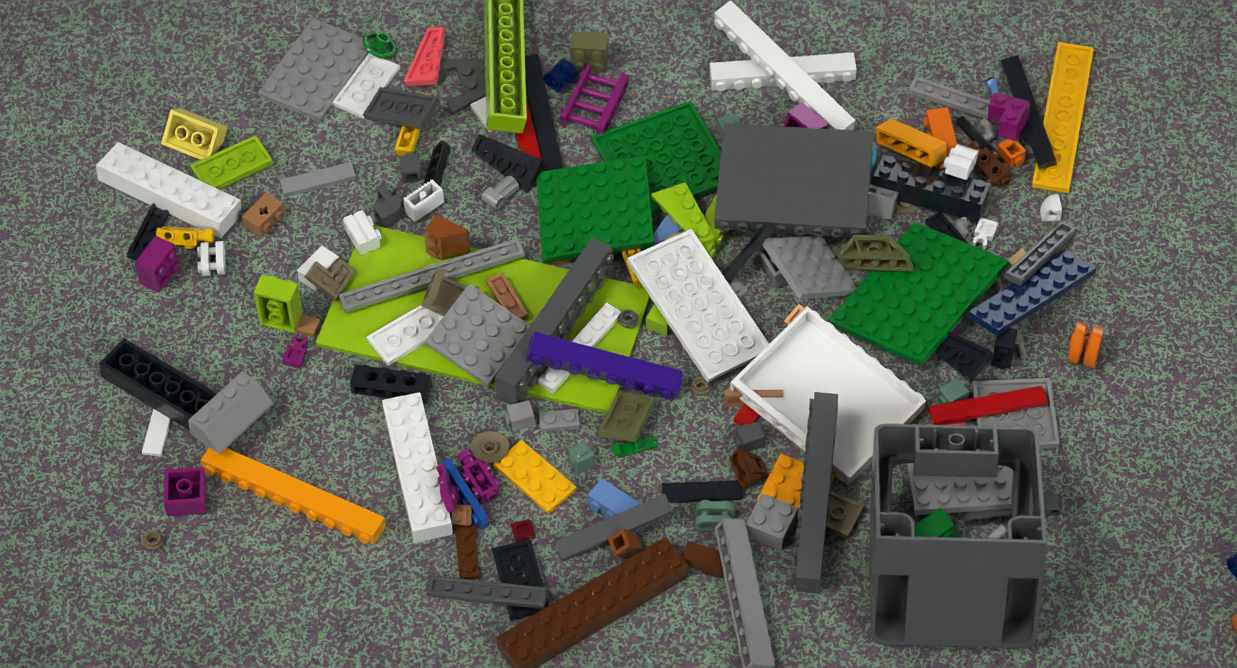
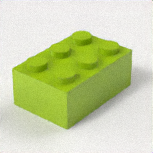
[254,275,303,333]

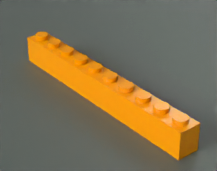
[201,448,386,545]

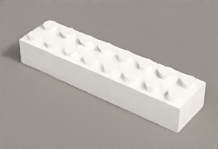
[96,142,242,238]
[382,392,453,543]

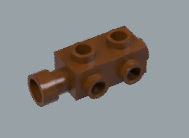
[968,141,1013,188]

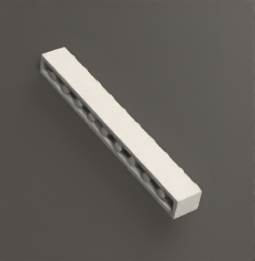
[714,0,855,130]

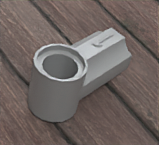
[482,176,519,210]

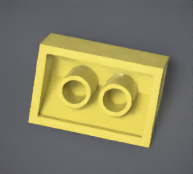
[161,108,228,160]

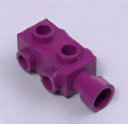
[457,449,500,504]

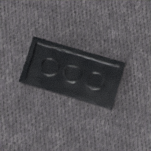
[492,539,549,620]

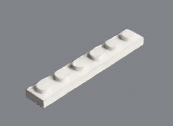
[538,303,622,394]

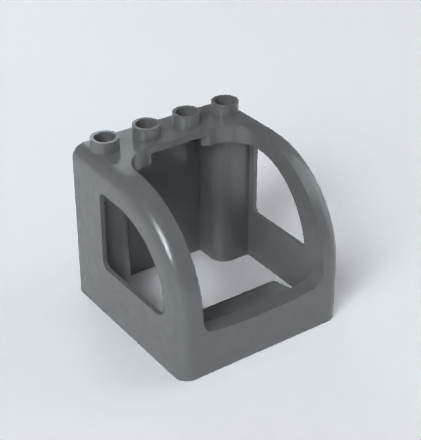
[869,424,1047,649]

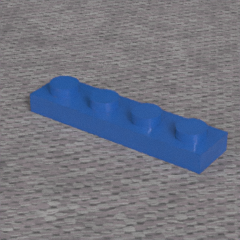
[443,459,488,530]

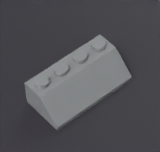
[188,371,273,454]

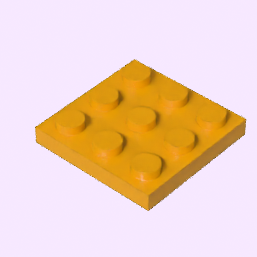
[757,453,835,512]

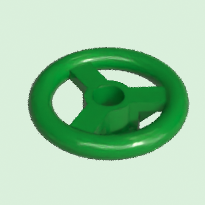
[362,32,396,59]

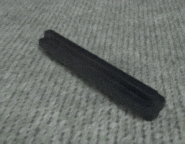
[956,116,1006,170]

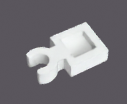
[973,217,998,250]

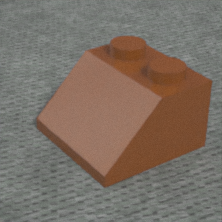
[424,215,470,260]

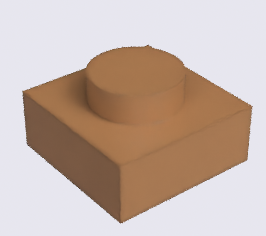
[452,504,472,525]

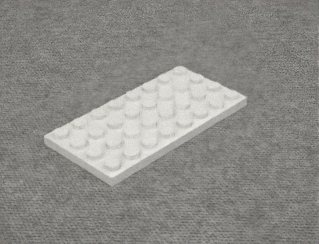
[627,229,769,382]

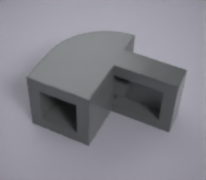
[373,184,402,228]

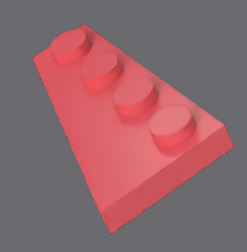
[404,27,446,86]

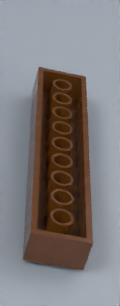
[496,537,689,668]

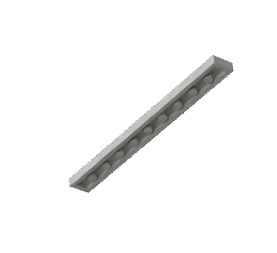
[339,238,525,313]

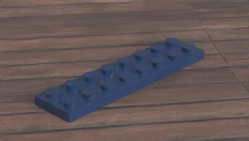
[968,250,1096,336]

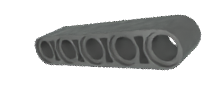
[962,492,1061,527]

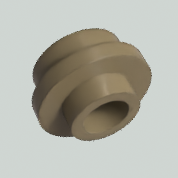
[691,376,711,395]
[143,531,163,551]

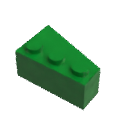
[914,507,961,538]

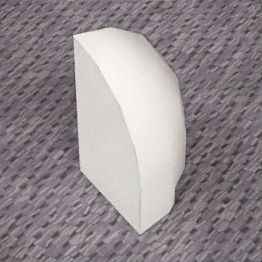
[1040,194,1062,221]

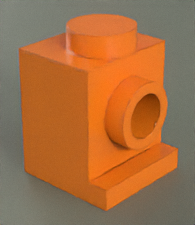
[997,139,1026,167]

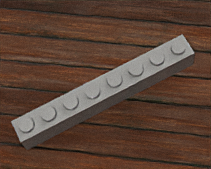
[715,518,775,668]

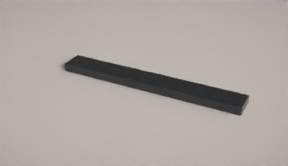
[525,54,563,171]
[1001,55,1057,169]

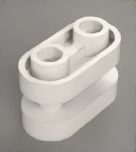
[197,241,226,277]

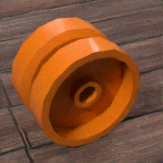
[1067,321,1104,369]

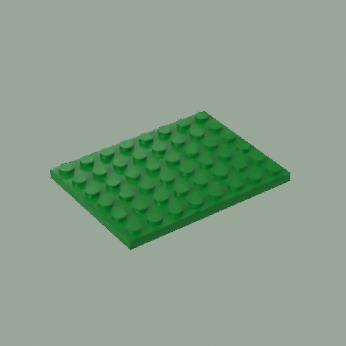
[827,222,1009,366]

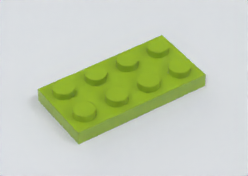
[190,135,273,189]

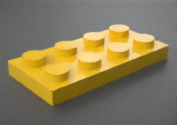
[493,440,577,514]

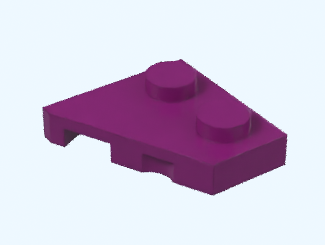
[436,464,459,512]

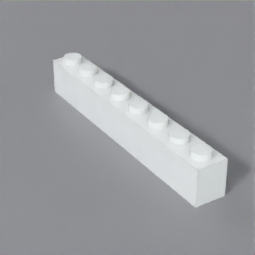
[710,52,856,91]

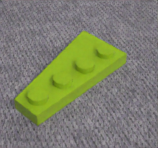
[651,182,715,246]

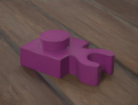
[282,334,308,368]

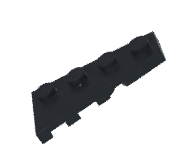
[471,134,544,194]
[934,332,993,383]

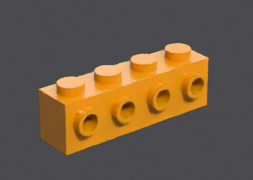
[876,119,946,167]

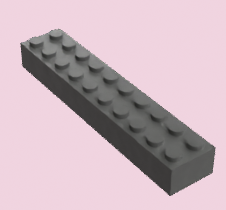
[495,237,614,405]
[792,392,838,594]

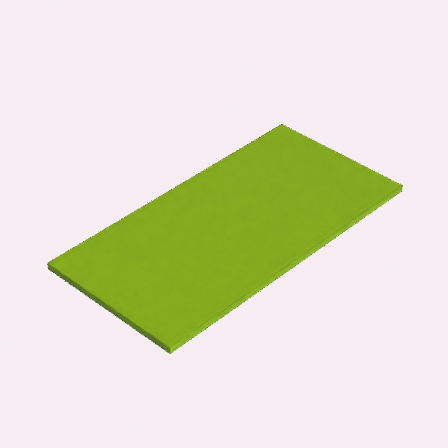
[316,225,650,414]

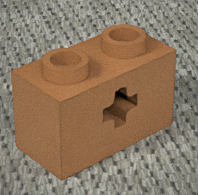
[242,193,285,237]

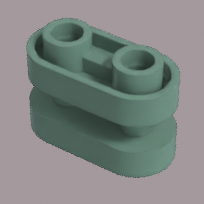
[695,500,736,532]

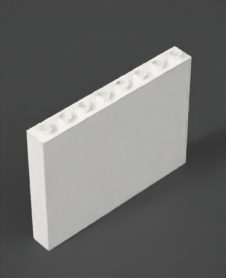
[730,307,926,486]

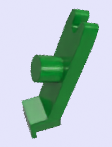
[611,436,659,458]

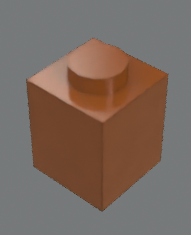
[608,529,643,559]

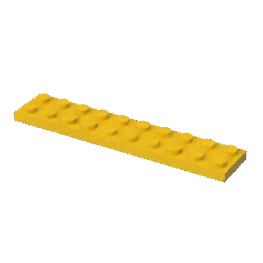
[1032,42,1094,194]

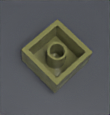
[570,31,609,73]

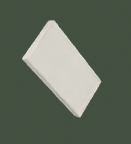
[332,53,401,119]
[366,305,444,366]

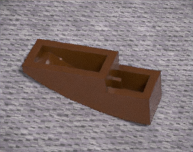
[683,541,725,579]

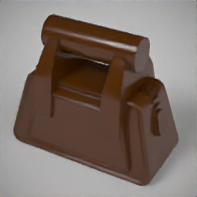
[729,447,769,488]

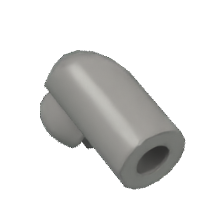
[980,118,997,142]

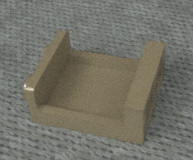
[421,267,479,316]

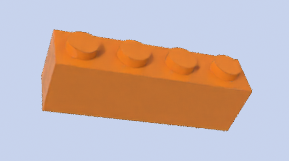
[923,107,957,170]

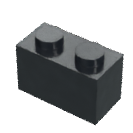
[991,328,1018,369]

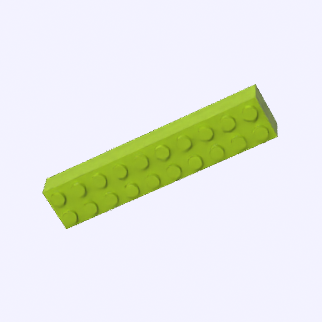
[484,0,527,133]

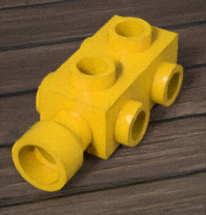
[156,226,215,249]

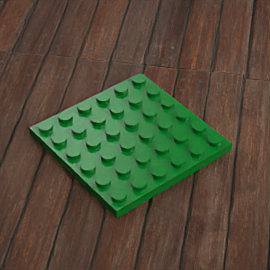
[591,101,721,214]
[537,156,655,263]

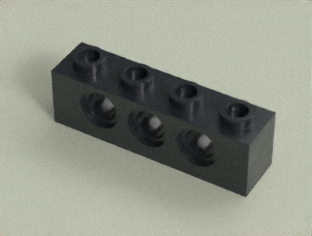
[350,365,432,404]

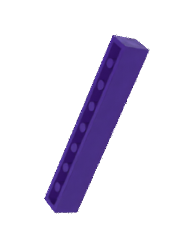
[526,332,683,399]

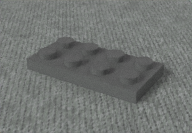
[363,87,440,129]

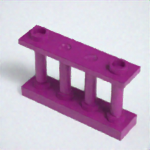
[560,63,629,134]

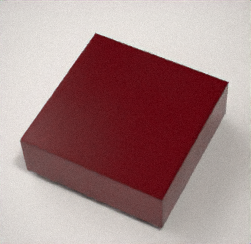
[511,519,535,543]

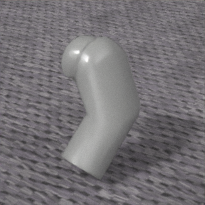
[955,217,971,240]

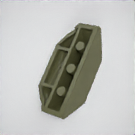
[838,235,914,271]

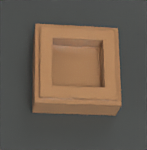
[296,314,321,337]

